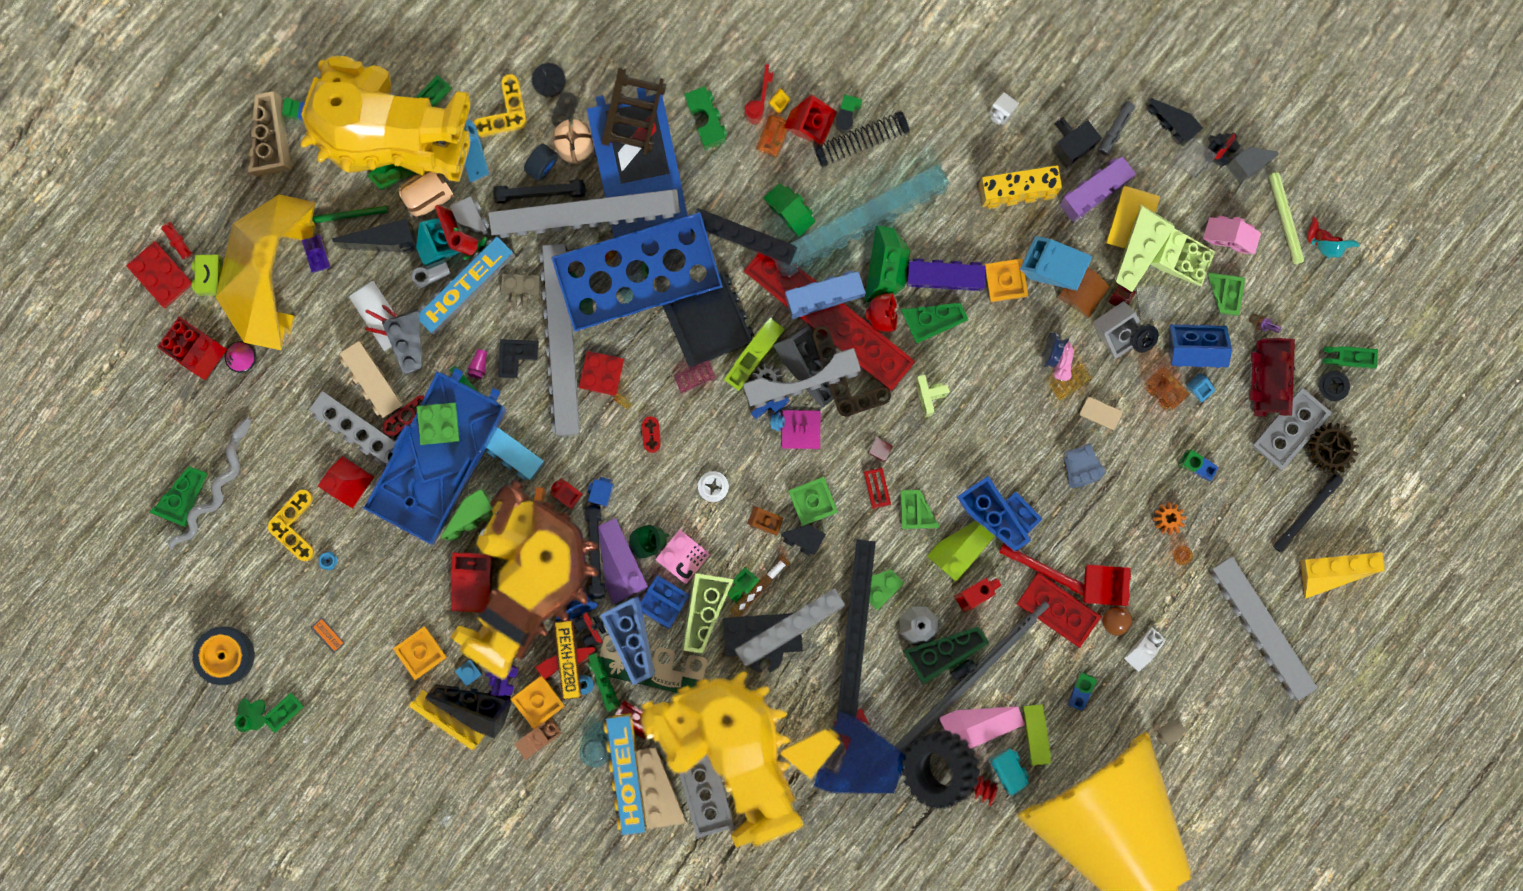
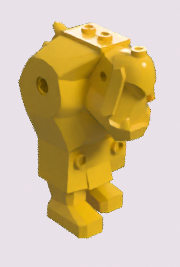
[300,56,470,182]
[641,672,804,847]

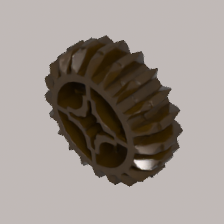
[1306,423,1359,475]

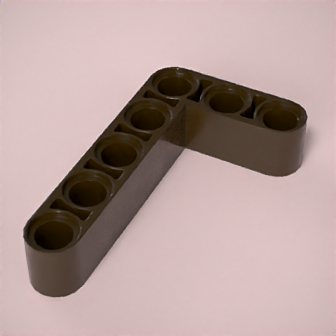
[813,326,891,417]

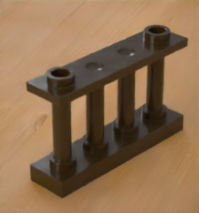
[601,68,667,156]

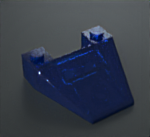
[813,711,907,794]

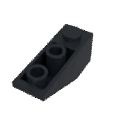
[1146,98,1203,146]

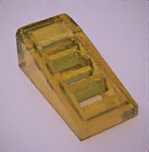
[1049,363,1092,401]

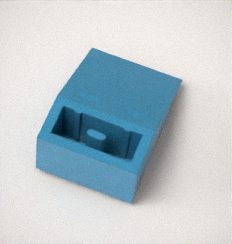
[1020,236,1092,291]

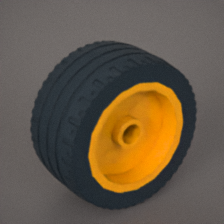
[192,627,255,685]

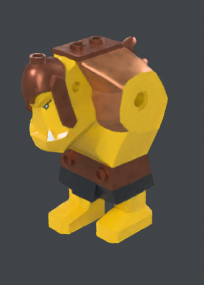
[451,480,598,679]

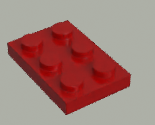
[126,241,192,309]

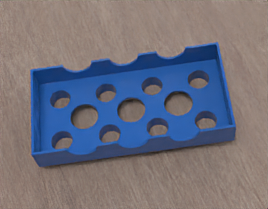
[551,212,722,332]

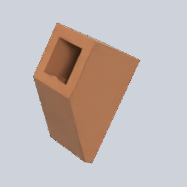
[514,718,562,760]

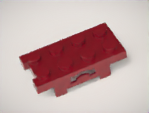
[1249,338,1295,417]

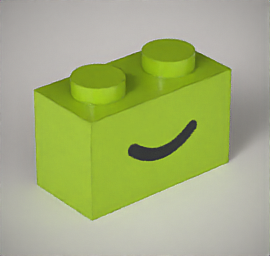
[192,255,223,296]

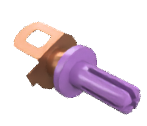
[1249,314,1281,333]

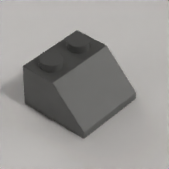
[1227,147,1279,184]

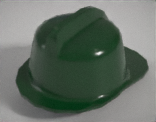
[629,525,670,559]

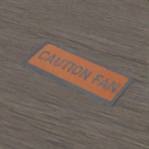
[311,617,345,653]

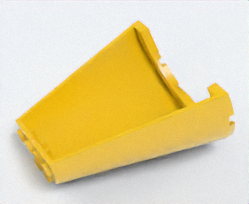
[1017,731,1191,891]

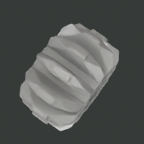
[751,364,783,382]

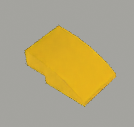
[1106,185,1160,249]

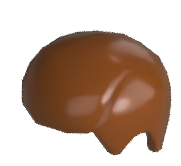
[1102,606,1133,636]

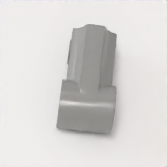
[412,259,451,288]

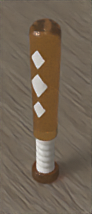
[730,556,790,617]

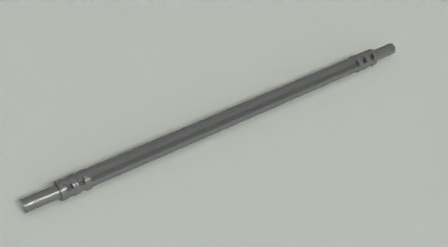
[851,601,1049,796]

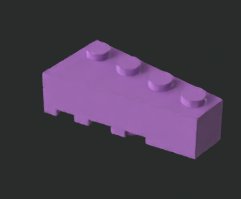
[1060,156,1136,223]

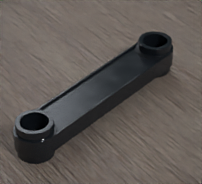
[493,179,586,204]
[585,505,606,600]

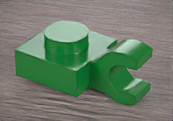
[727,567,760,603]

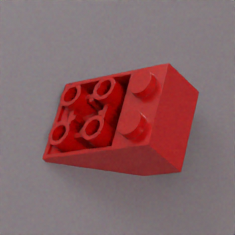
[157,316,227,380]
[451,553,494,613]

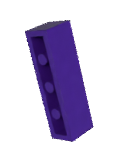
[907,258,986,291]

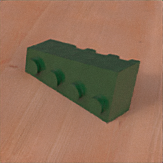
[903,626,989,686]

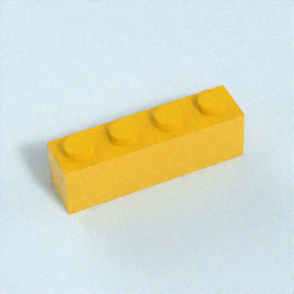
[1300,552,1385,599]

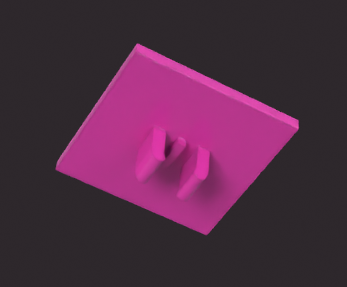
[782,410,821,449]

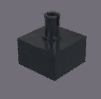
[1053,116,1102,168]

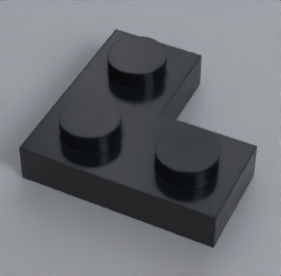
[498,339,539,379]

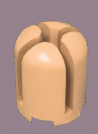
[553,119,594,165]
[399,171,454,217]

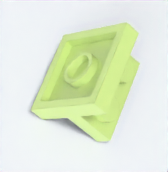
[915,375,949,418]

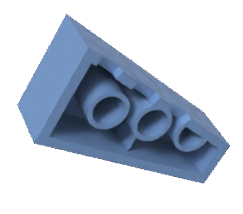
[785,270,865,319]
[600,597,655,685]

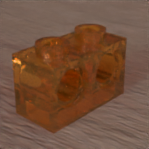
[1144,366,1190,412]

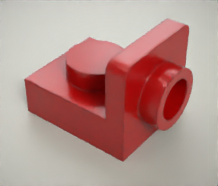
[550,478,583,510]

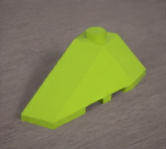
[927,520,995,581]

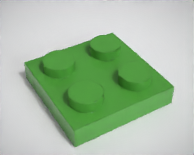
[417,403,460,445]
[788,477,838,527]

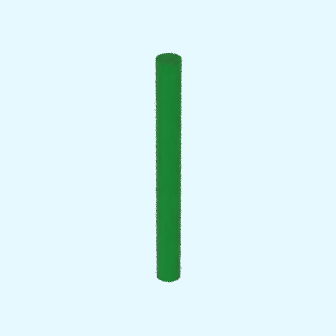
[312,205,388,223]

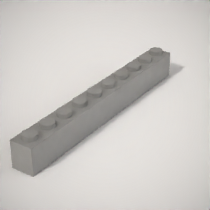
[488,189,680,238]
[540,244,581,437]

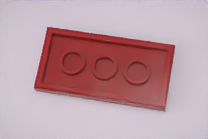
[1016,572,1102,648]

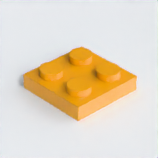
[984,259,1028,302]
[393,626,448,680]
[510,675,565,729]

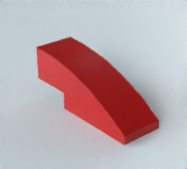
[535,647,597,680]

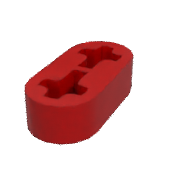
[642,416,661,453]

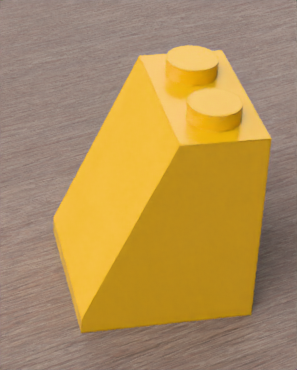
[780,728,840,779]

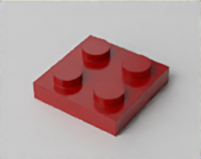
[579,351,625,397]

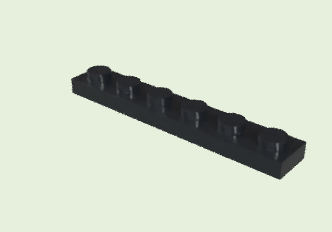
[696,208,797,265]

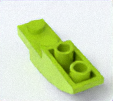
[724,318,785,391]

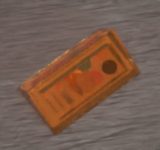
[756,115,788,157]

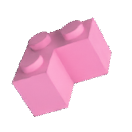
[1203,216,1261,255]

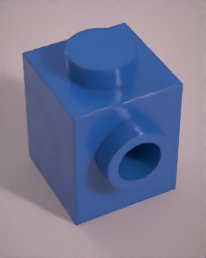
[587,477,614,507]

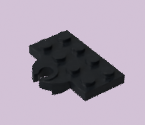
[723,613,803,673]

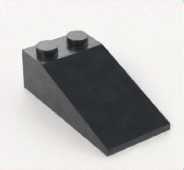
[332,218,417,253]

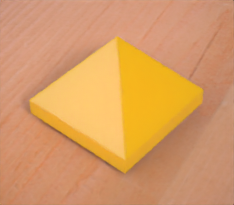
[768,88,791,114]

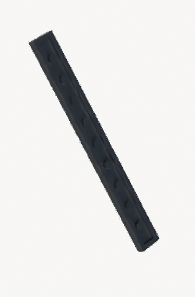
[835,539,876,735]

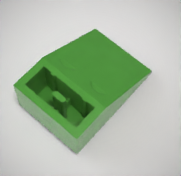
[441,489,494,542]

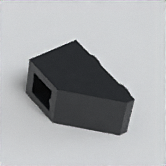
[781,525,826,556]

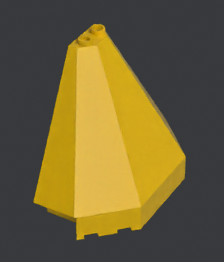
[215,194,316,350]

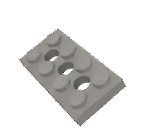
[1252,388,1332,471]
[679,755,735,838]

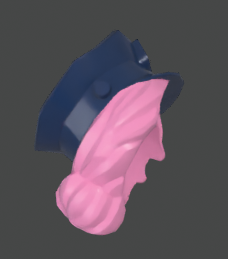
[1041,332,1074,381]

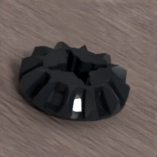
[1130,323,1159,353]
[1319,371,1350,401]

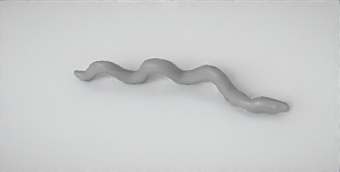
[168,416,252,550]

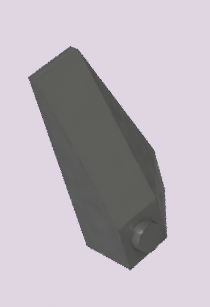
[773,325,834,407]

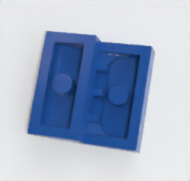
[1005,492,1042,534]
[640,575,690,629]

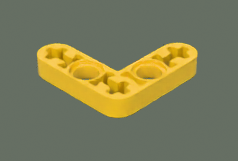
[473,74,527,137]
[268,490,315,561]

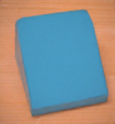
[1186,374,1216,403]

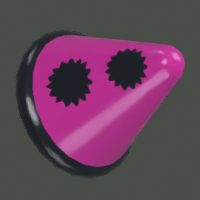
[224,341,256,373]

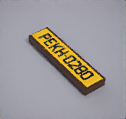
[553,620,582,700]

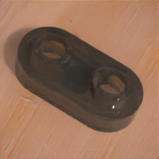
[551,92,578,128]

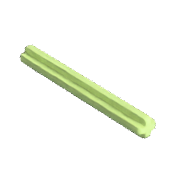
[1269,173,1304,264]

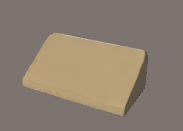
[1079,397,1123,431]

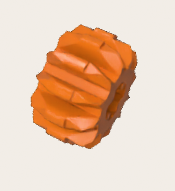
[1153,502,1186,535]

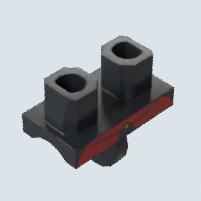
[1205,132,1241,167]
[574,612,607,648]

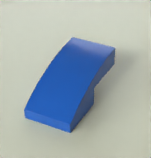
[751,397,790,420]

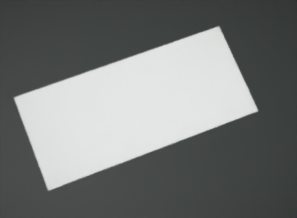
[348,281,394,351]

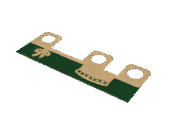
[600,635,707,693]

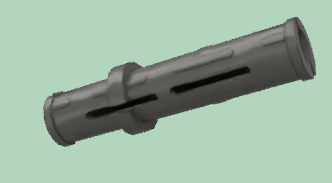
[1098,101,1136,156]

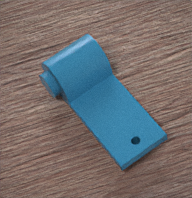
[464,120,490,182]

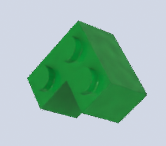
[763,183,816,237]

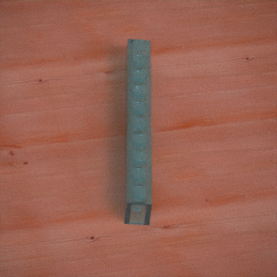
[773,164,950,277]

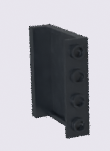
[662,270,755,369]

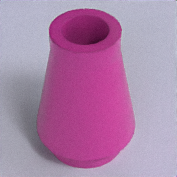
[467,349,488,379]

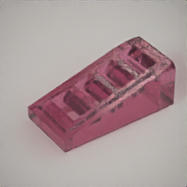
[674,360,716,394]

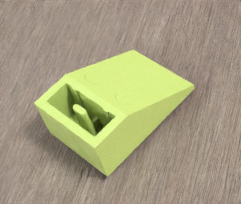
[1150,228,1215,286]

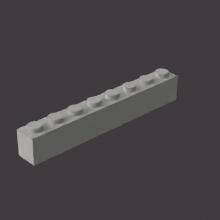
[1210,557,1318,701]

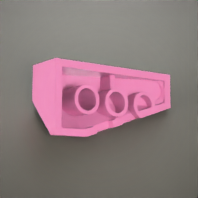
[939,706,1025,748]

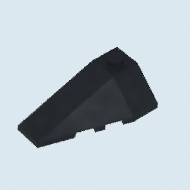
[426,684,512,739]

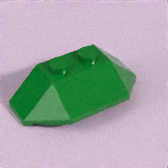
[864,225,911,302]

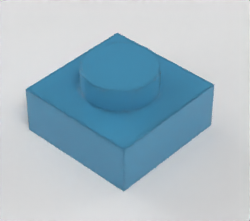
[455,659,483,686]

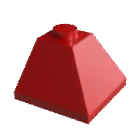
[784,95,837,146]
[317,456,374,509]

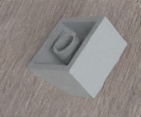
[1092,301,1146,359]

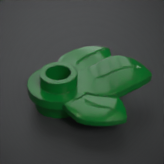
[235,698,267,733]

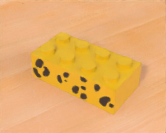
[979,165,1062,209]

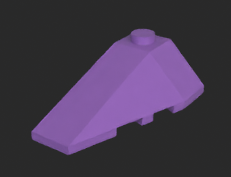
[598,518,649,604]

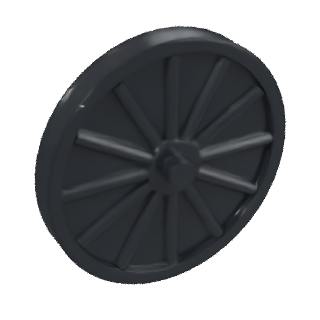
[532,63,566,97]

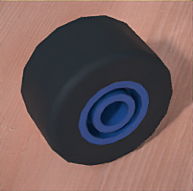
[524,143,558,181]

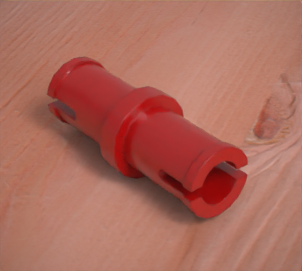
[161,222,193,260]

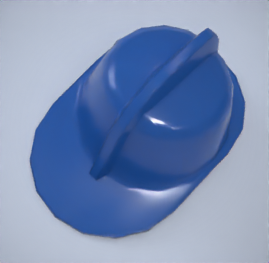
[554,590,598,622]

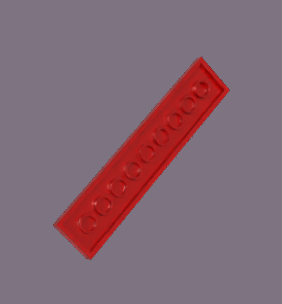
[743,253,916,391]

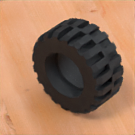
[902,730,980,809]

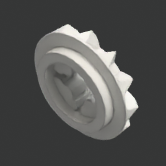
[698,471,729,502]

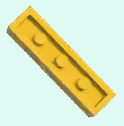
[409,690,485,750]

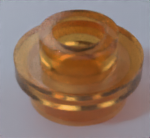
[1173,546,1193,565]

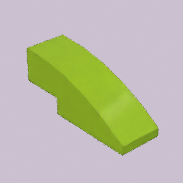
[1023,704,1051,765]

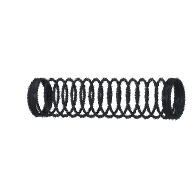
[814,110,910,167]

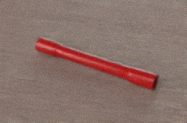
[999,543,1084,596]

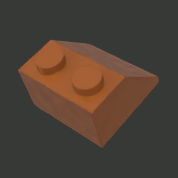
[1057,267,1110,318]

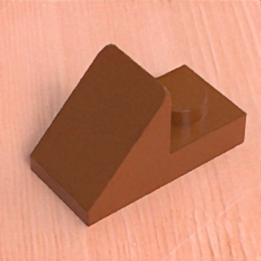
[747,506,784,536]

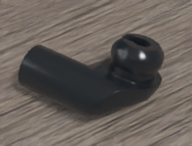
[950,659,977,681]

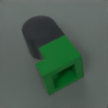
[836,94,863,133]

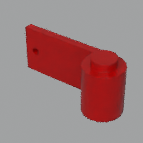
[745,64,773,124]
[435,205,478,255]

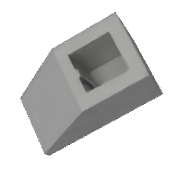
[450,196,489,235]

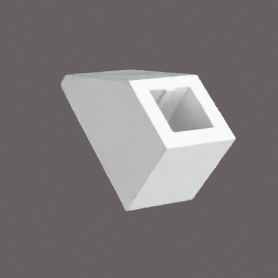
[989,93,1019,125]
[1124,627,1166,672]

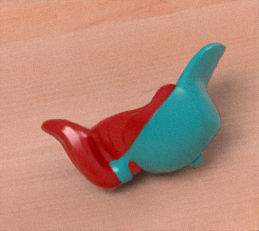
[1307,216,1360,259]

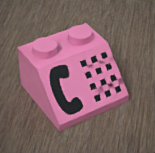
[655,530,710,584]

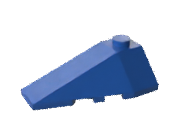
[957,476,1031,551]

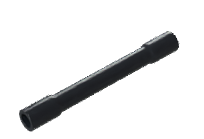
[1273,474,1344,553]

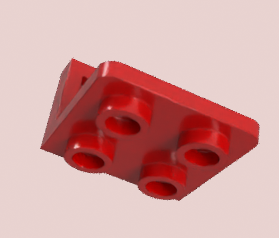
[1083,565,1131,606]

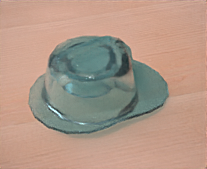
[580,722,611,768]

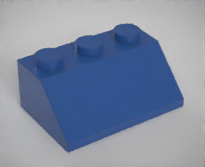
[1169,324,1232,368]

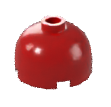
[866,294,898,332]

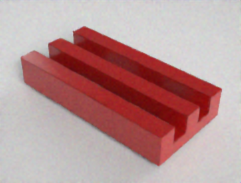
[864,467,891,509]

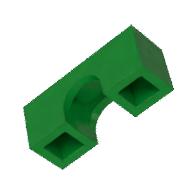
[684,86,728,150]

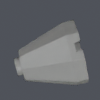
[899,606,938,645]

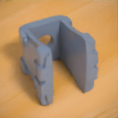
[1063,443,1106,488]

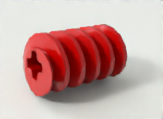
[974,775,998,806]

